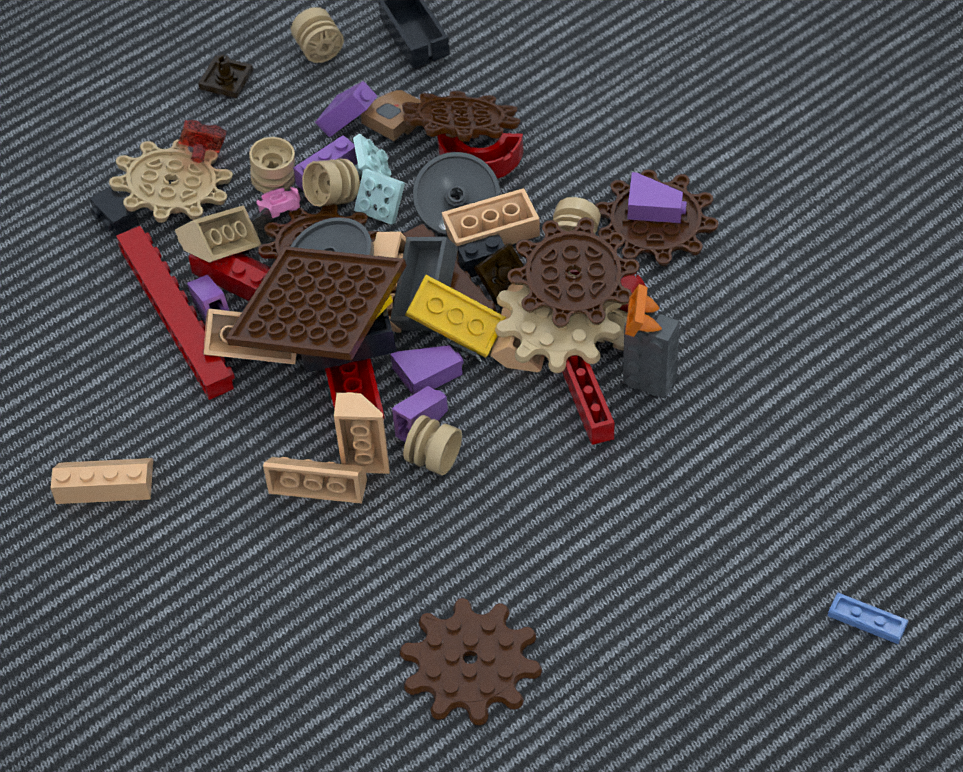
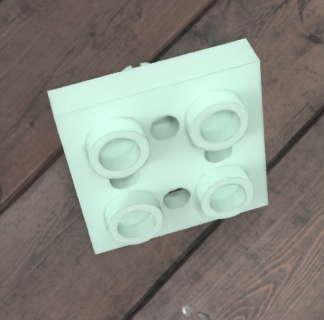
[353,134,391,178]
[354,169,405,225]

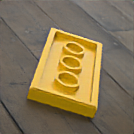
[405,275,507,358]

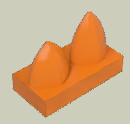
[625,284,662,337]

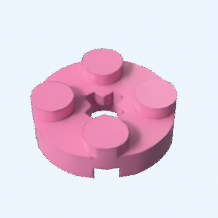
[257,187,301,218]

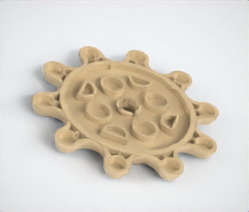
[109,139,233,222]
[495,271,622,373]

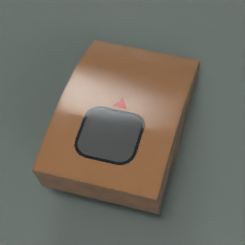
[361,90,421,141]

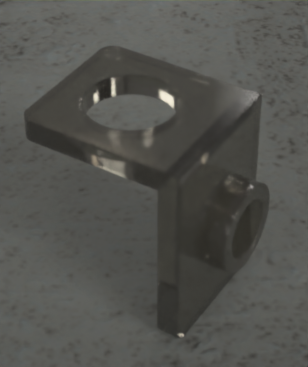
[252,208,274,244]
[449,340,482,362]

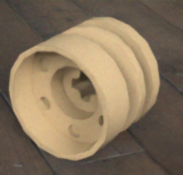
[291,7,344,63]
[249,137,295,193]
[302,158,360,207]
[553,197,601,234]
[403,415,462,475]

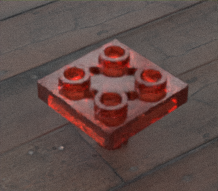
[177,120,227,163]

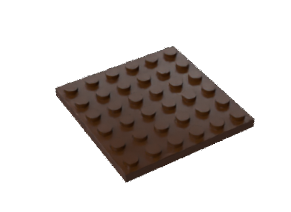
[226,246,407,360]

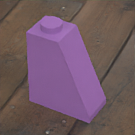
[315,81,377,137]
[628,172,687,223]
[187,275,230,323]
[391,345,463,395]
[392,386,448,442]

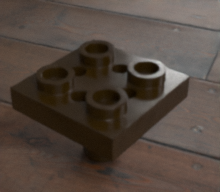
[198,54,253,98]
[474,243,524,305]

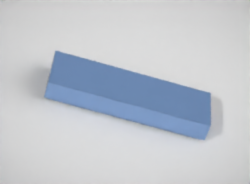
[828,593,908,644]

